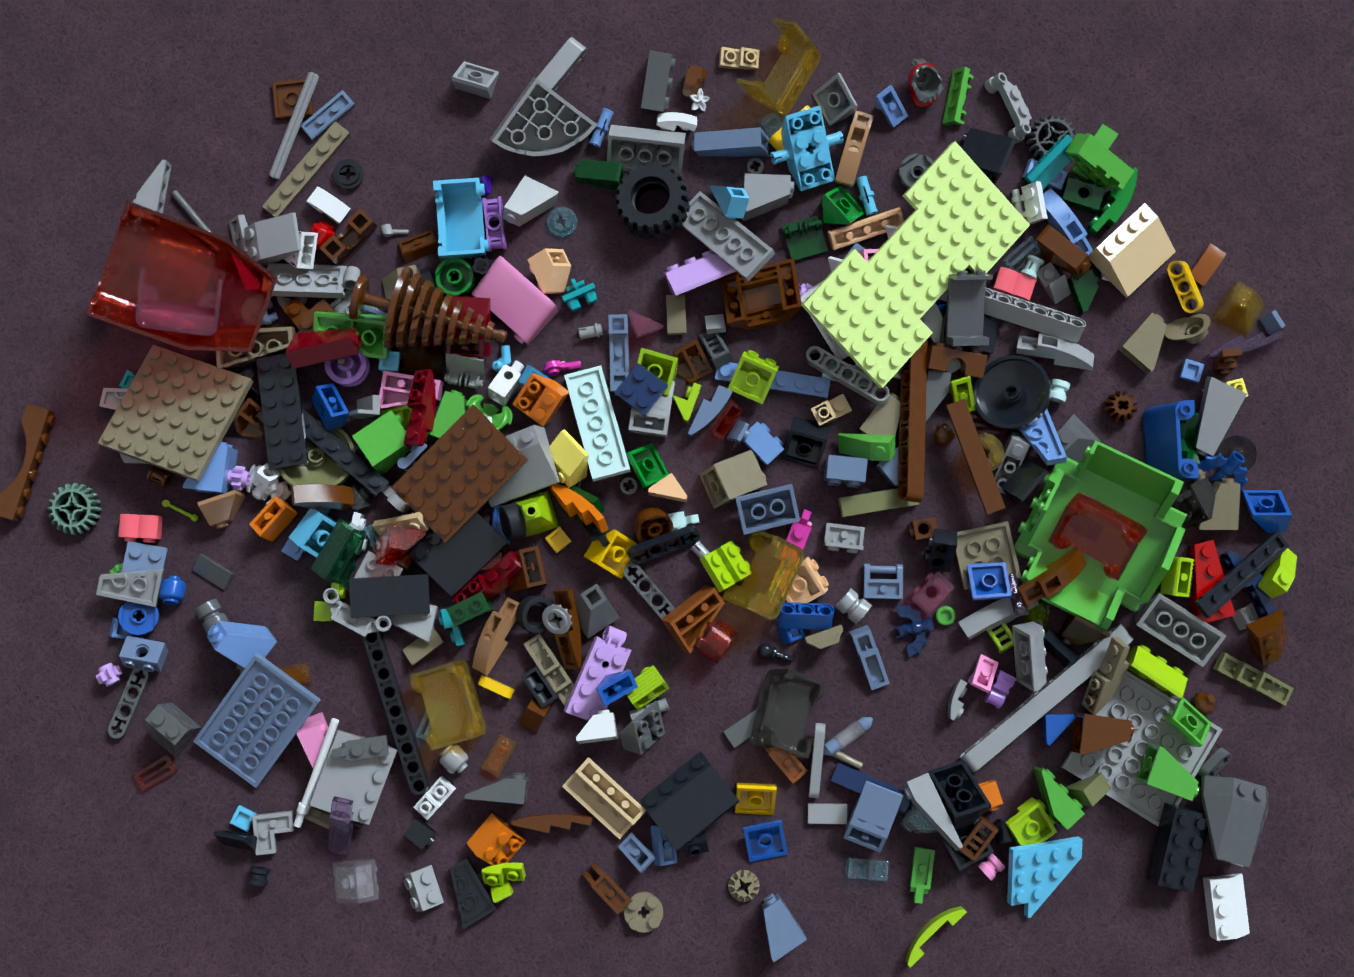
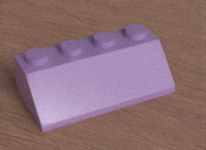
[664,250,735,296]

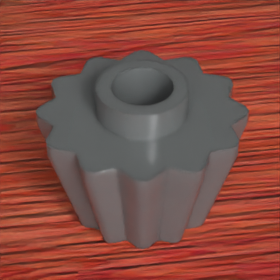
[352,484,372,511]

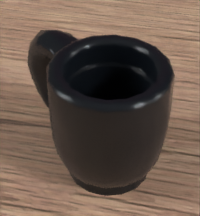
[984,818,1016,843]

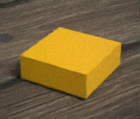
[545,526,572,553]

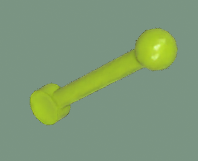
[162,500,198,522]

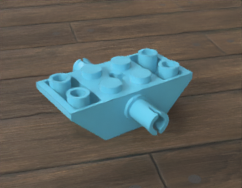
[770,106,844,191]

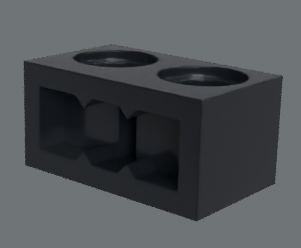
[923,529,958,572]

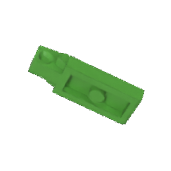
[909,847,935,904]

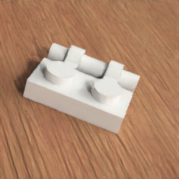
[1011,181,1048,224]

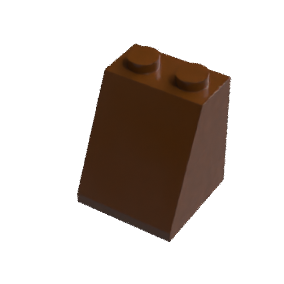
[1070,712,1134,754]

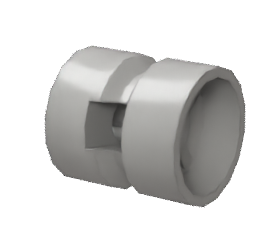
[835,588,872,624]

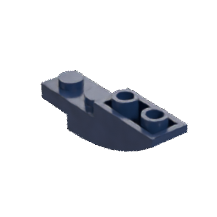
[1222,552,1275,617]

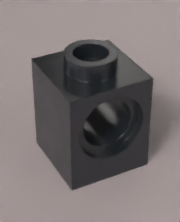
[404,817,437,849]

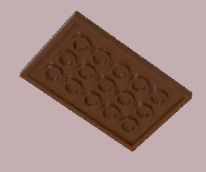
[391,405,528,543]

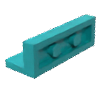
[1023,134,1073,191]

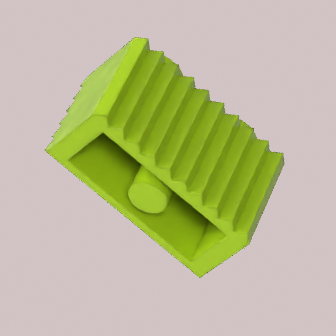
[1160,557,1194,597]
[626,665,669,710]

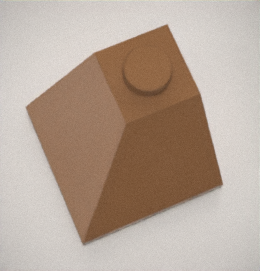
[197,490,246,529]

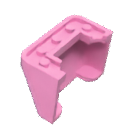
[471,256,558,345]

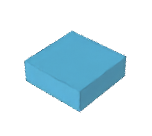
[230,805,257,832]

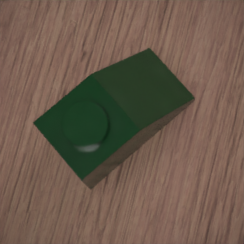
[1067,269,1099,316]

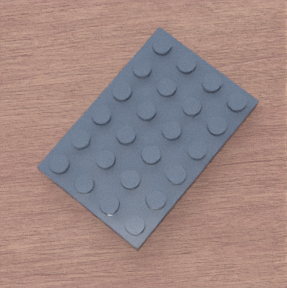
[193,652,321,788]

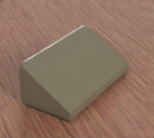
[403,628,445,666]

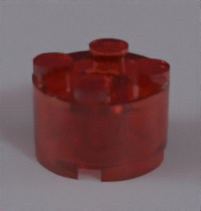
[696,620,739,665]

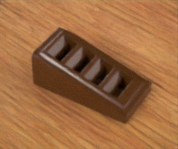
[959,817,998,862]

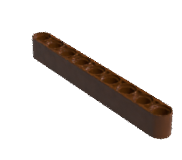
[898,340,927,503]

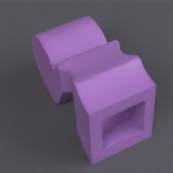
[984,669,1017,709]

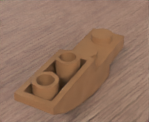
[835,111,874,187]
[472,597,519,676]

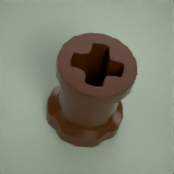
[146,465,173,488]

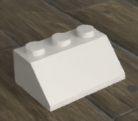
[1203,873,1250,941]

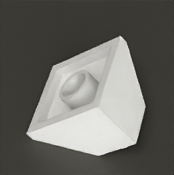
[576,710,618,744]

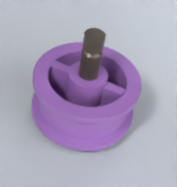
[324,352,370,387]

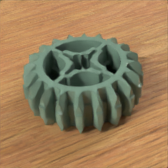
[47,483,102,535]

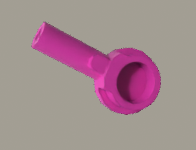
[543,360,581,377]

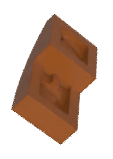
[1191,243,1226,286]

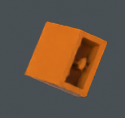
[513,373,570,427]
[467,813,526,866]

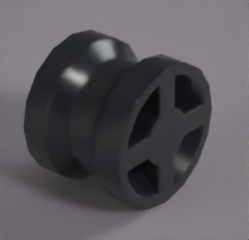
[248,866,270,886]

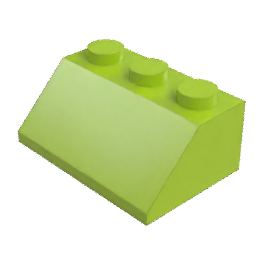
[1126,645,1188,699]

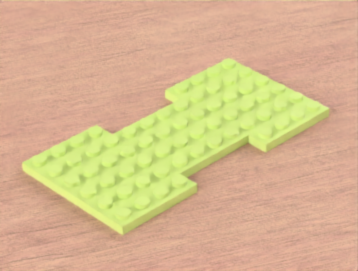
[801,142,1030,388]

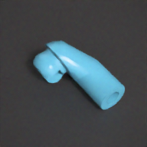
[492,345,511,372]

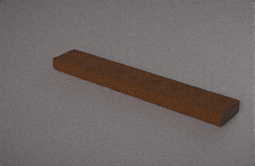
[946,399,1006,515]

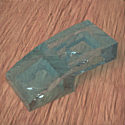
[845,857,889,881]

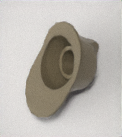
[1165,314,1211,344]

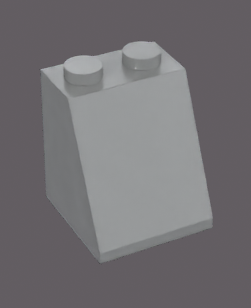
[742,174,794,221]

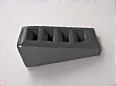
[698,332,733,369]

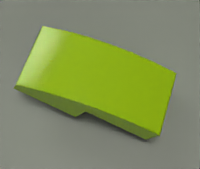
[481,862,526,886]

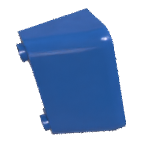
[1143,400,1199,482]

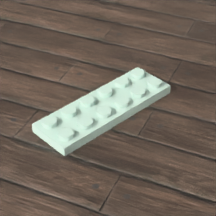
[564,365,631,482]

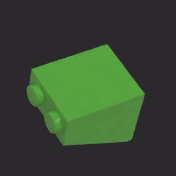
[429,390,468,440]
[352,410,411,476]
[1136,744,1199,801]

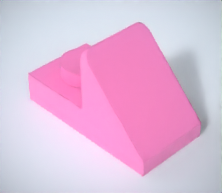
[968,654,999,693]

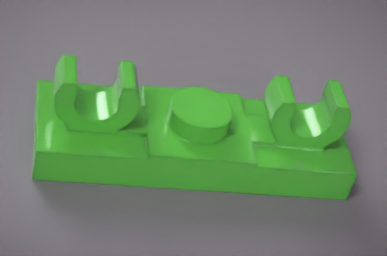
[942,67,973,126]

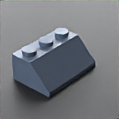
[735,484,800,535]

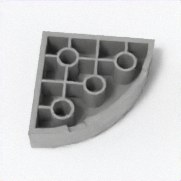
[490,77,597,156]

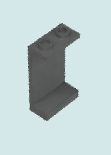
[946,270,993,346]

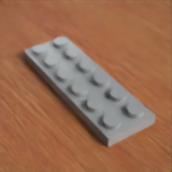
[681,191,776,281]

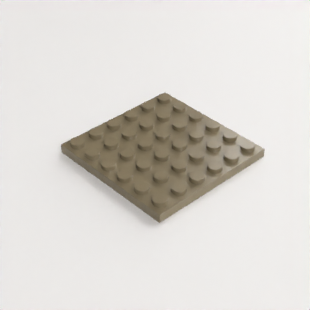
[98,345,253,482]

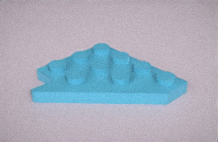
[1007,837,1083,918]

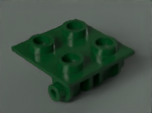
[782,215,828,261]

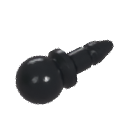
[758,643,794,662]

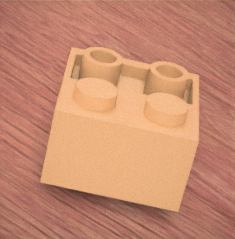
[527,248,571,294]

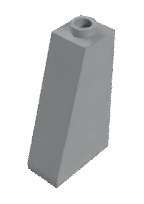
[1193,376,1247,456]

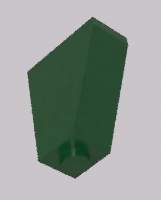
[573,159,624,191]

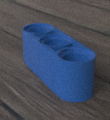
[776,602,834,630]

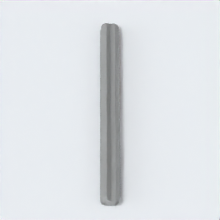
[269,72,319,179]

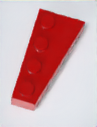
[1188,540,1235,623]

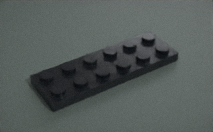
[256,354,309,471]

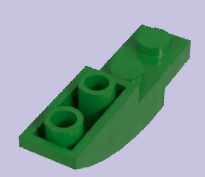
[1087,167,1138,236]

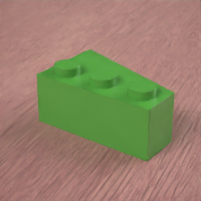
[1065,133,1134,190]

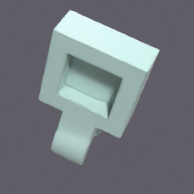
[668,511,699,531]

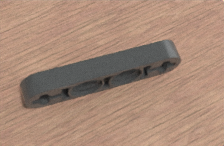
[624,563,675,619]
[108,667,151,738]

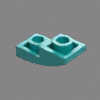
[439,609,466,646]

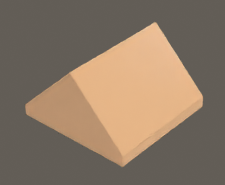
[648,473,687,502]

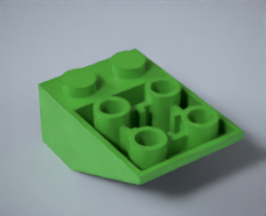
[1033,766,1085,830]

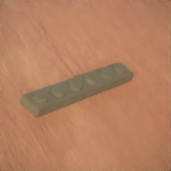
[262,121,351,217]

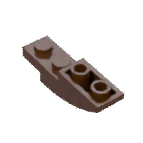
[1016,547,1087,607]

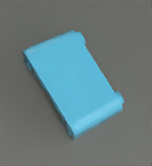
[433,178,489,262]

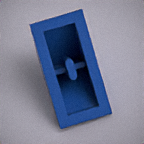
[596,670,638,706]
[1042,714,1076,746]

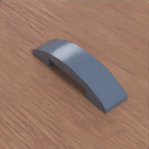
[608,314,629,391]

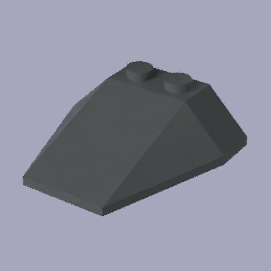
[1201,776,1269,868]

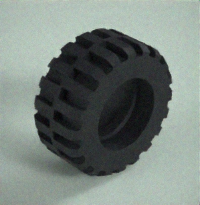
[615,162,690,240]

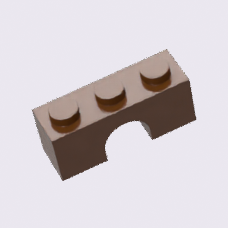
[320,208,378,266]
[927,342,987,378]

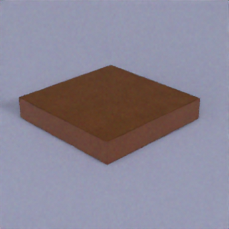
[272,79,313,120]

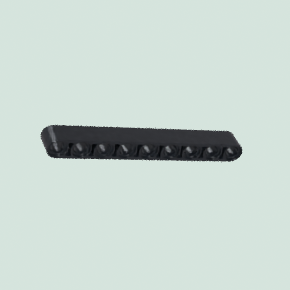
[363,632,430,795]

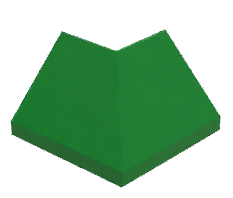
[819,185,866,225]

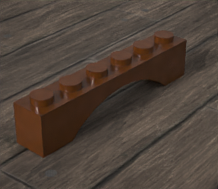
[0,404,56,521]

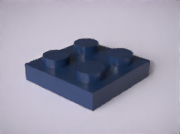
[614,363,668,417]

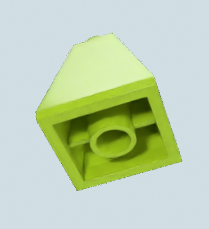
[512,491,559,537]

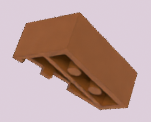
[661,585,725,654]

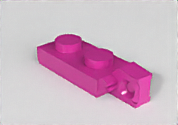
[780,509,812,563]

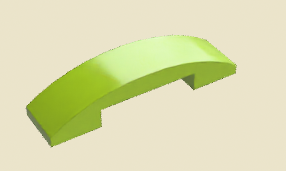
[905,906,967,968]

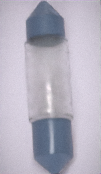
[823,717,873,756]

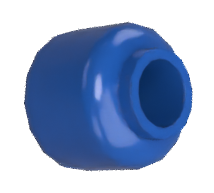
[159,576,186,605]

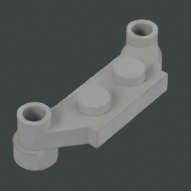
[984,73,1032,144]
[323,588,391,637]

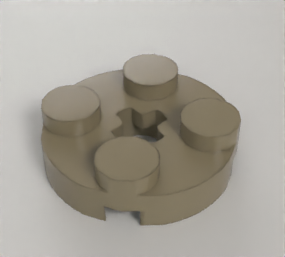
[624,892,663,933]

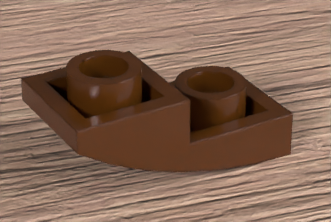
[1212,348,1242,376]

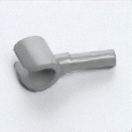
[381,224,409,237]

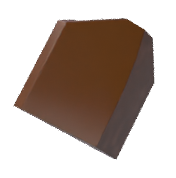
[672,338,713,383]
[233,397,265,441]

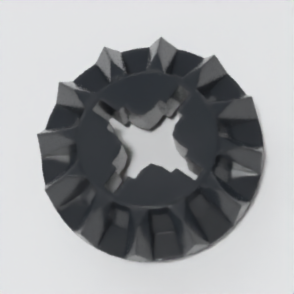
[333,159,364,190]

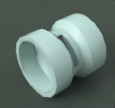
[1050,379,1070,403]

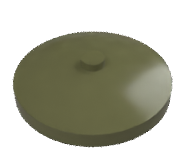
[279,420,355,486]

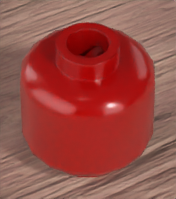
[309,221,336,251]

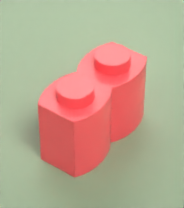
[991,267,1037,301]
[118,514,163,543]

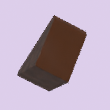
[520,697,552,733]

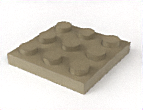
[955,521,1021,590]

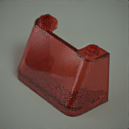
[1048,493,1147,581]

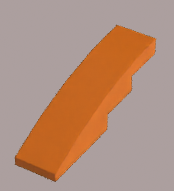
[549,483,609,533]

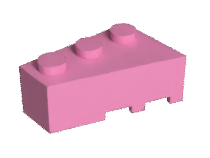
[379,371,444,410]
[297,712,333,769]

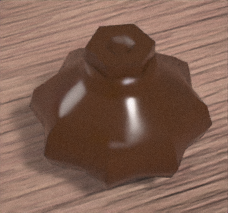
[933,423,955,447]
[1193,692,1216,714]

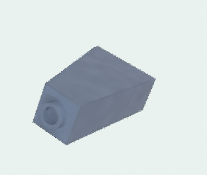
[692,127,769,157]

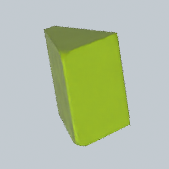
[491,879,514,903]

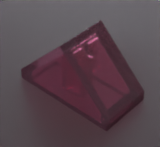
[628,309,664,341]

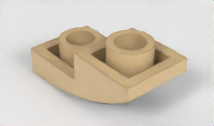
[718,47,760,70]

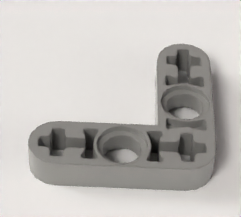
[383,485,412,514]

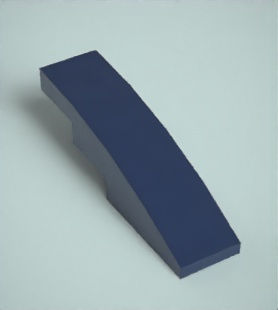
[831,763,911,813]

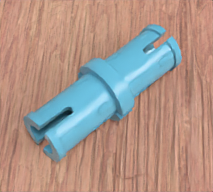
[856,176,878,216]

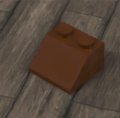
[1246,609,1287,666]

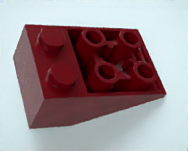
[446,296,491,358]

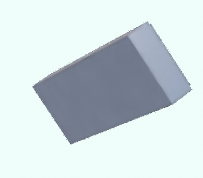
[300,90,356,141]

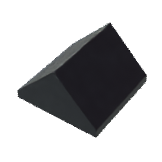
[1001,459,1048,504]

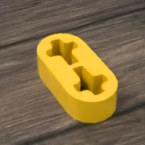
[477,675,515,699]

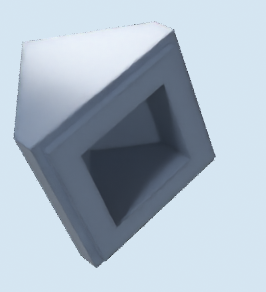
[1259,310,1286,335]

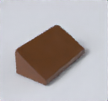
[398,229,439,264]

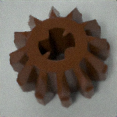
[1104,390,1138,423]

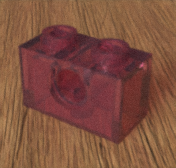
[909,571,955,615]

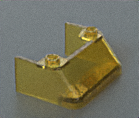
[736,18,821,115]

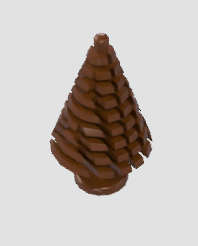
[349,266,507,348]

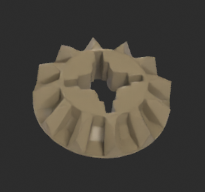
[728,870,760,902]

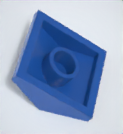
[967,562,1012,600]
[743,820,788,862]

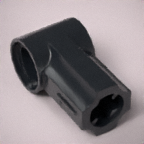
[468,255,492,276]

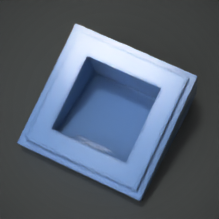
[109,617,132,639]

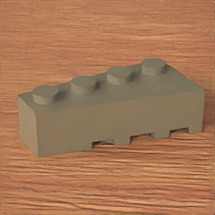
[215,327,297,370]

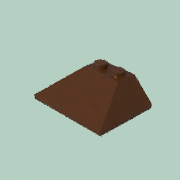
[720,258,802,331]

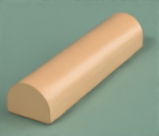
[827,207,904,250]

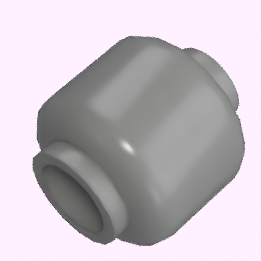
[440,744,468,773]

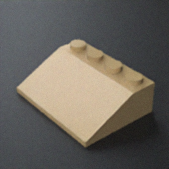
[1088,203,1176,298]

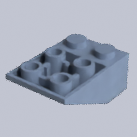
[843,781,903,852]

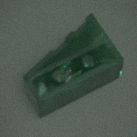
[310,518,366,587]

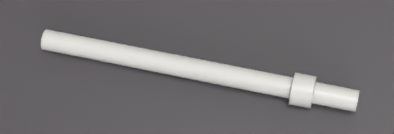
[293,718,339,828]

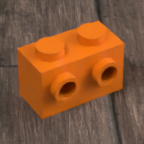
[249,496,298,542]

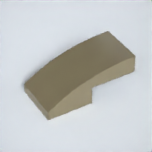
[666,294,687,335]

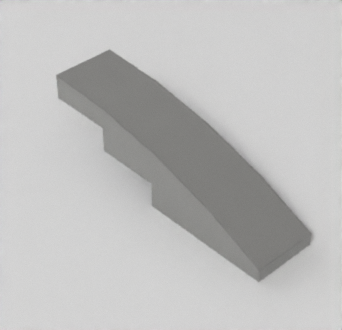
[958,592,1039,640]

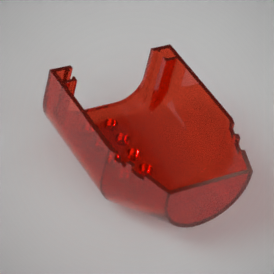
[86,200,278,352]

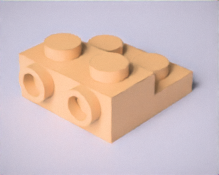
[773,557,829,603]

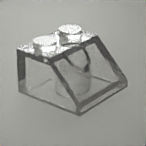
[333,859,379,904]

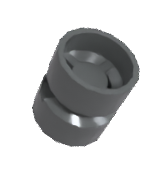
[194,599,230,635]

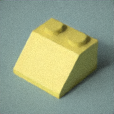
[550,429,589,488]

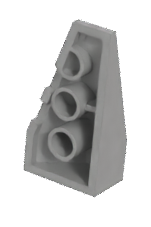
[903,773,963,851]

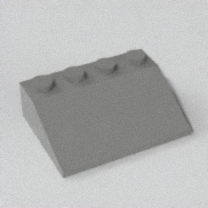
[488,425,560,507]
[309,730,397,825]

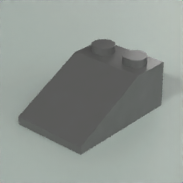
[464,772,529,804]

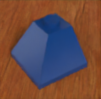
[1242,490,1292,533]

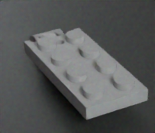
[263,263,361,299]

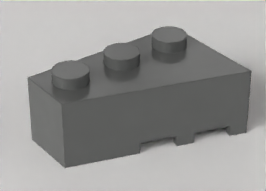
[641,50,676,112]

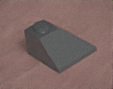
[1056,414,1100,463]

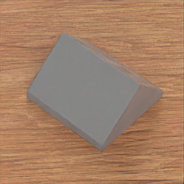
[452,61,499,99]
[812,73,858,126]

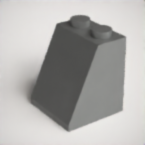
[145,703,201,758]

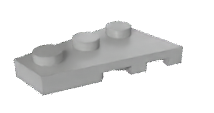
[96,569,164,607]
[377,605,438,645]

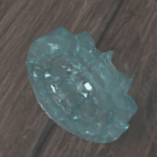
[547,206,577,237]

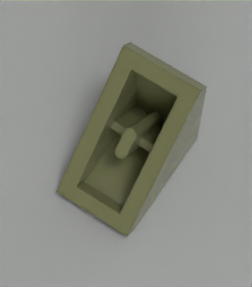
[1066,772,1111,807]

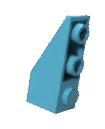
[710,185,750,219]

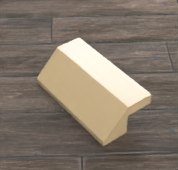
[562,757,646,839]

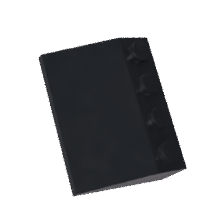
[409,512,508,597]
[639,751,740,851]

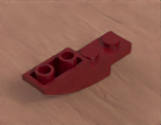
[404,369,436,447]
[453,552,522,604]

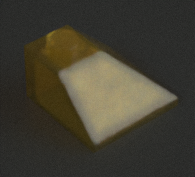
[1213,281,1265,337]

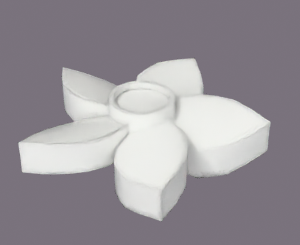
[690,88,709,111]

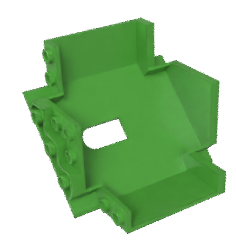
[1014,440,1187,631]

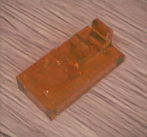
[481,733,517,777]

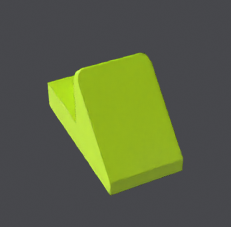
[949,376,975,412]
[673,383,701,423]

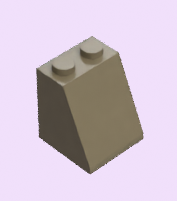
[699,450,768,509]

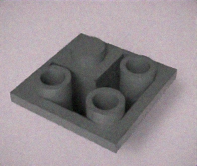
[575,584,620,639]
[620,701,665,755]

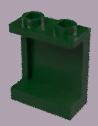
[447,592,495,627]

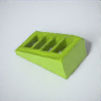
[986,622,1014,654]

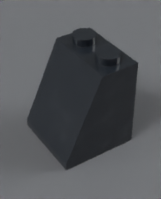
[960,128,1016,184]

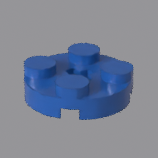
[118,601,159,636]

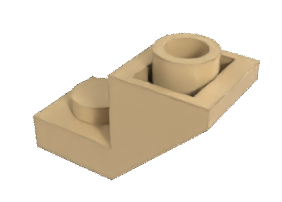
[810,394,852,426]

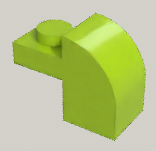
[313,583,349,621]

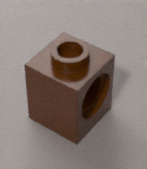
[908,517,938,541]

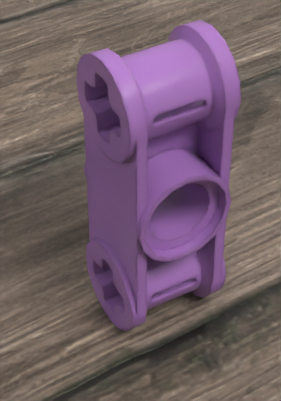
[482,196,507,252]

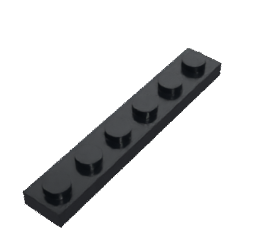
[1194,531,1290,618]

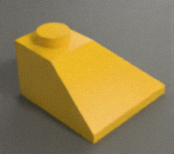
[584,529,637,579]

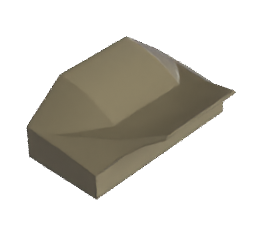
[804,625,843,649]

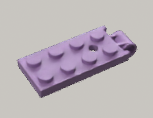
[564,625,632,721]

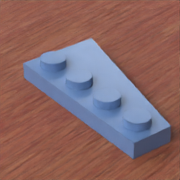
[1019,409,1067,465]

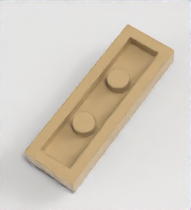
[372,512,429,538]

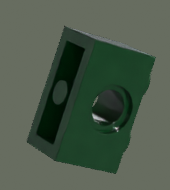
[1060,177,1105,215]

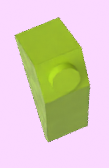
[1258,548,1297,598]

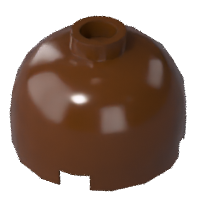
[633,507,673,542]

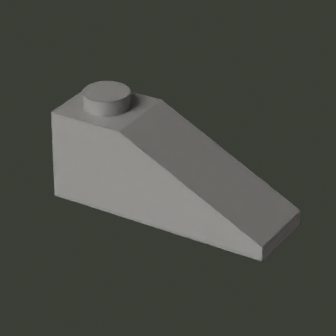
[132,160,172,220]

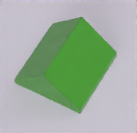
[1162,697,1212,747]

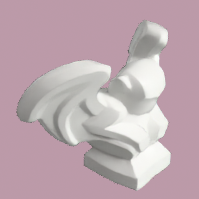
[246,463,291,505]

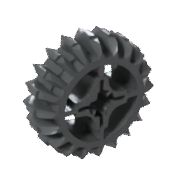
[1026,114,1076,161]

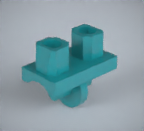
[562,278,597,312]

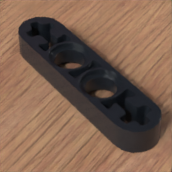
[627,525,700,565]

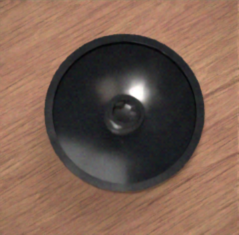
[973,355,1051,430]

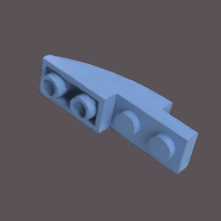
[1043,188,1093,255]

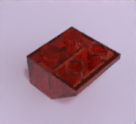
[375,525,426,566]

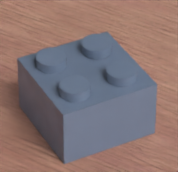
[823,455,867,488]

